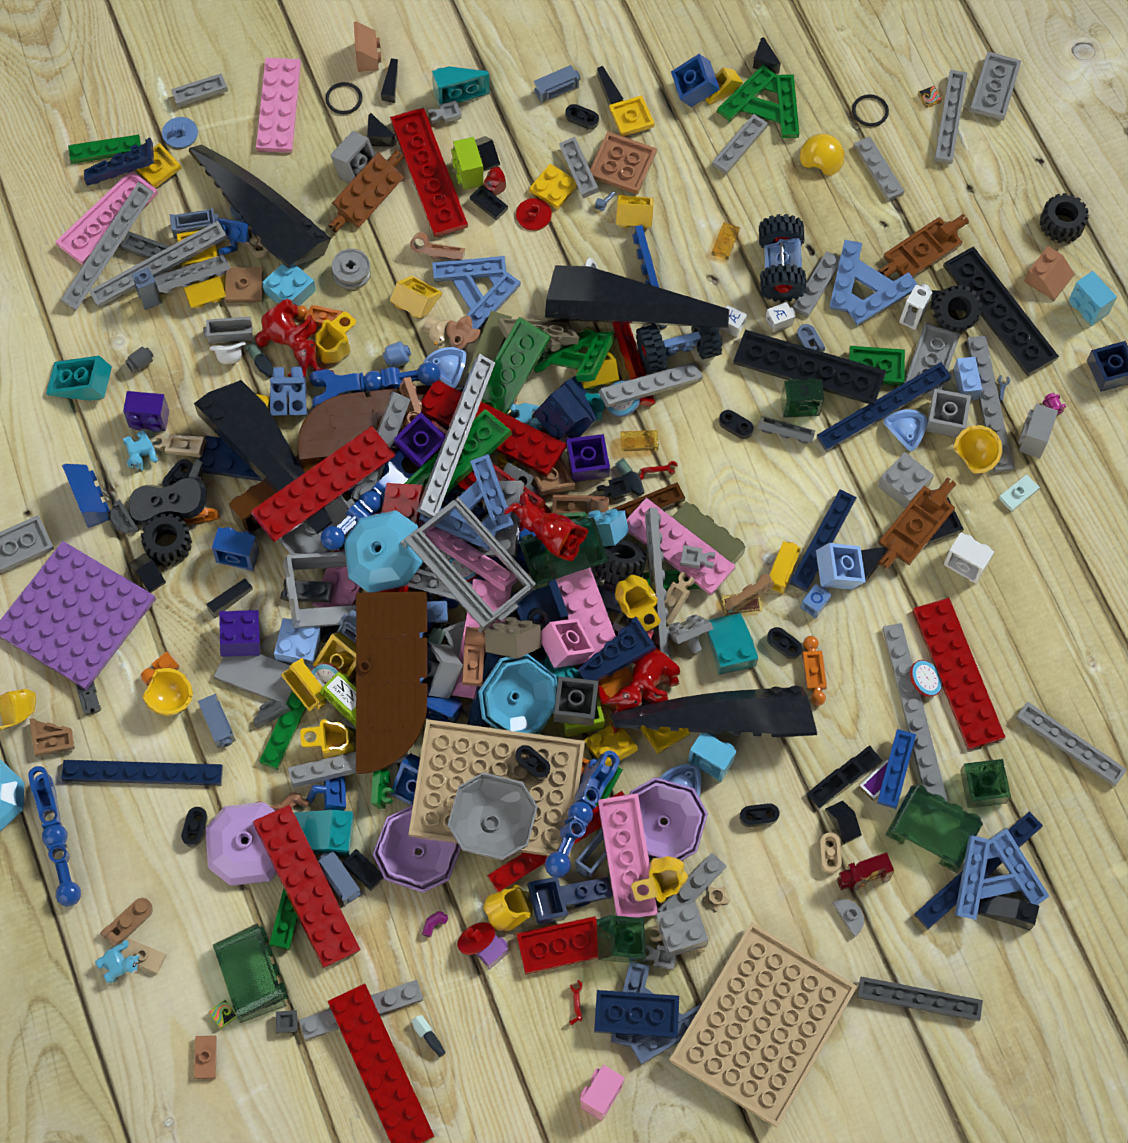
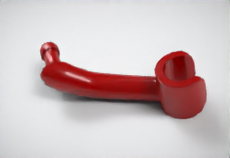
[639,461,678,481]
[569,980,582,1025]

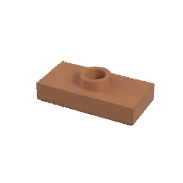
[194,1035,217,1079]

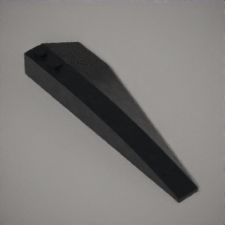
[188,144,331,269]
[545,265,730,328]
[194,380,332,535]
[610,685,817,738]

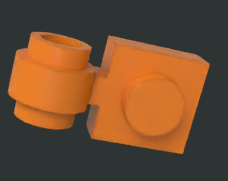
[140,652,180,686]

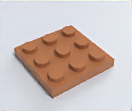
[590,131,657,195]

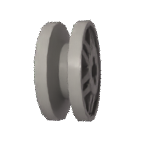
[332,249,370,290]

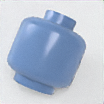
[383,341,412,368]

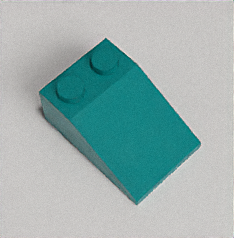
[432,66,490,105]
[46,355,112,401]
[706,613,758,675]
[295,810,355,857]

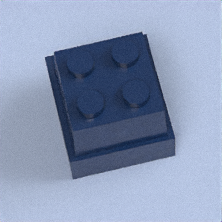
[533,376,597,441]

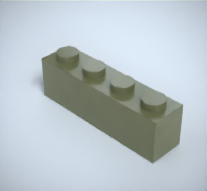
[467,311,512,379]
[672,501,746,565]

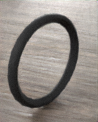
[325,82,363,114]
[852,94,889,127]

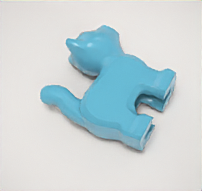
[511,403,543,431]
[123,430,158,471]
[95,940,140,983]

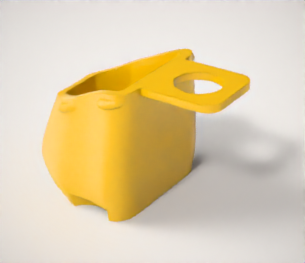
[314,311,356,364]
[615,575,661,631]
[0,689,36,730]
[300,719,355,759]
[631,856,688,903]
[484,885,534,932]

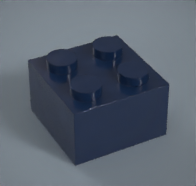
[1086,341,1128,392]

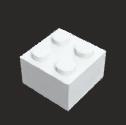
[943,532,994,584]

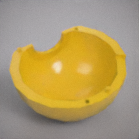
[799,134,845,176]
[954,425,1002,474]
[143,668,193,717]

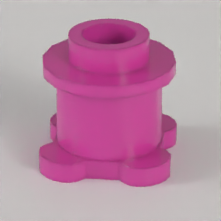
[1042,393,1066,415]

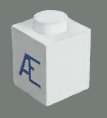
[765,302,795,333]
[719,305,747,337]

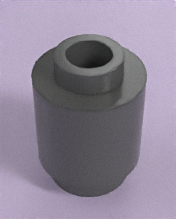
[125,347,154,373]

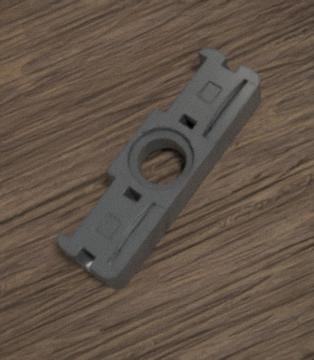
[75,681,102,715]

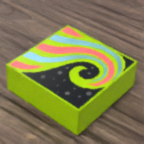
[208,999,237,1029]

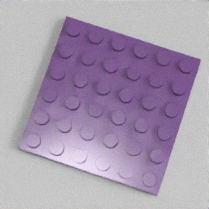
[0,541,156,690]

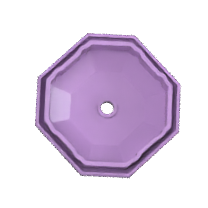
[629,777,708,861]
[206,802,277,886]
[373,805,461,893]

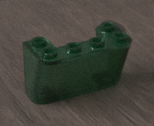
[518,515,608,586]
[885,784,983,873]
[213,923,288,1023]

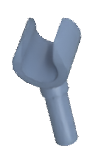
[595,192,616,211]
[997,375,1010,401]

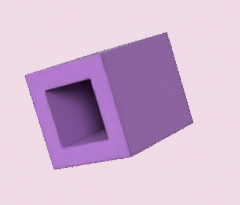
[476,935,508,970]

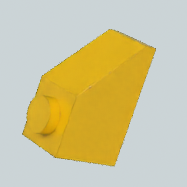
[705,67,743,105]

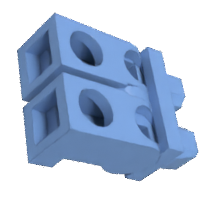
[270,367,308,415]

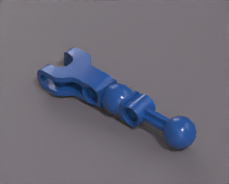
[309,362,441,409]
[321,450,416,550]
[545,750,620,878]
[28,766,81,907]

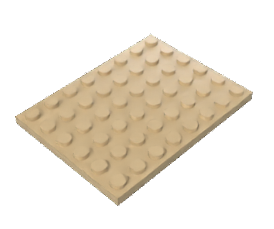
[408,719,585,859]
[669,922,858,1128]

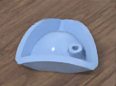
[423,347,466,388]
[883,409,927,451]
[659,764,701,797]

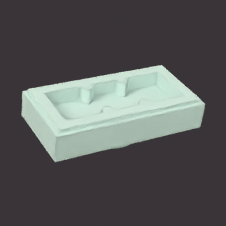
[999,474,1040,512]

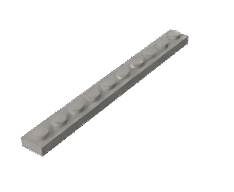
[417,354,495,519]
[882,623,949,811]

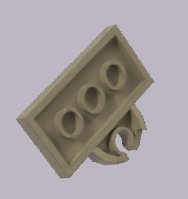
[498,318,579,352]

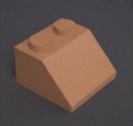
[353,21,382,72]
[1024,246,1075,301]

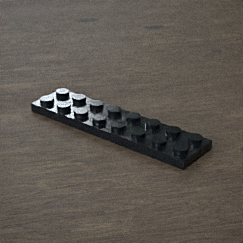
[943,246,1059,376]
[733,329,886,406]

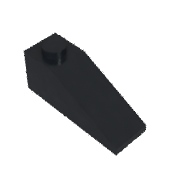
[978,896,1040,930]

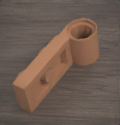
[410,232,465,261]
[399,377,422,429]
[552,495,609,515]
[462,626,485,686]

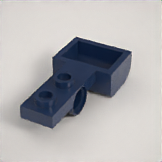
[527,877,613,925]

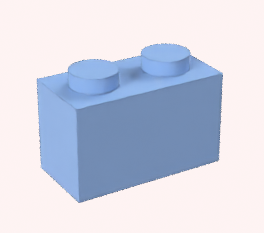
[953,357,982,400]

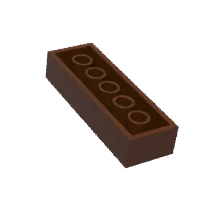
[229,455,325,533]

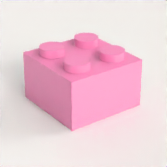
[541,618,595,668]
[579,1065,625,1121]

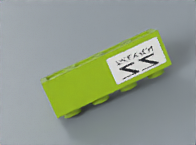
[320,672,356,727]

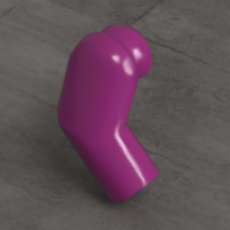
[422,911,448,937]

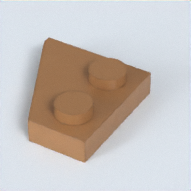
[30,718,75,757]

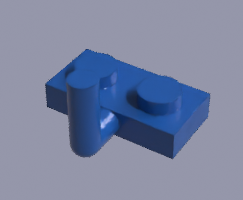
[217,218,249,255]
[306,776,346,811]

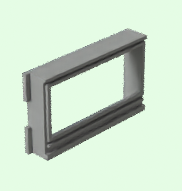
[400,497,536,633]
[283,552,409,628]

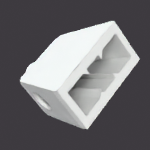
[899,284,932,330]

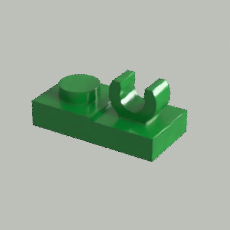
[371,768,394,809]

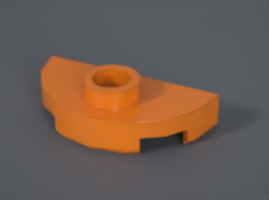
[181,508,220,525]

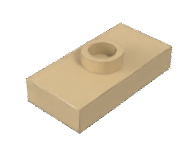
[122,938,166,974]

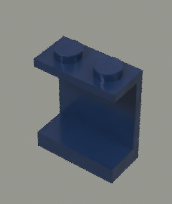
[511,579,569,623]

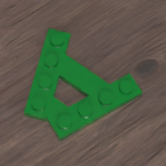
[717,65,800,138]
[533,327,615,382]

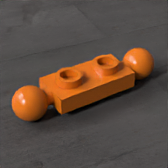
[296,305,354,328]
[802,636,827,706]

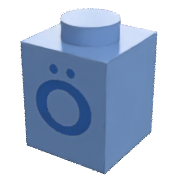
[800,584,831,618]

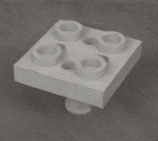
[669,615,713,653]

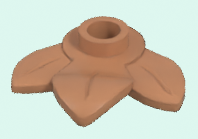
[446,315,481,350]

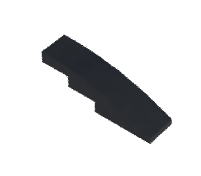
[807,745,883,809]

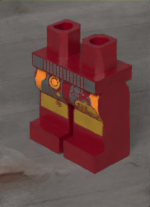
[836,852,894,892]

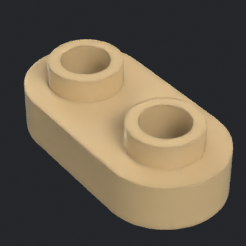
[241,227,269,258]
[820,833,842,874]

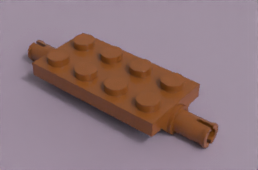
[328,150,404,233]
[878,214,969,278]
[878,478,956,570]

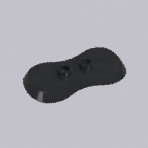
[129,477,207,526]

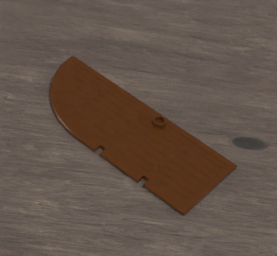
[297,385,449,461]
[356,592,427,774]

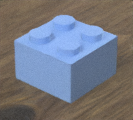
[816,543,866,590]
[274,618,322,668]

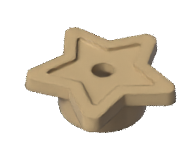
[703,886,730,911]

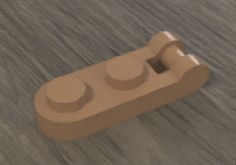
[725,574,774,613]
[100,898,153,947]

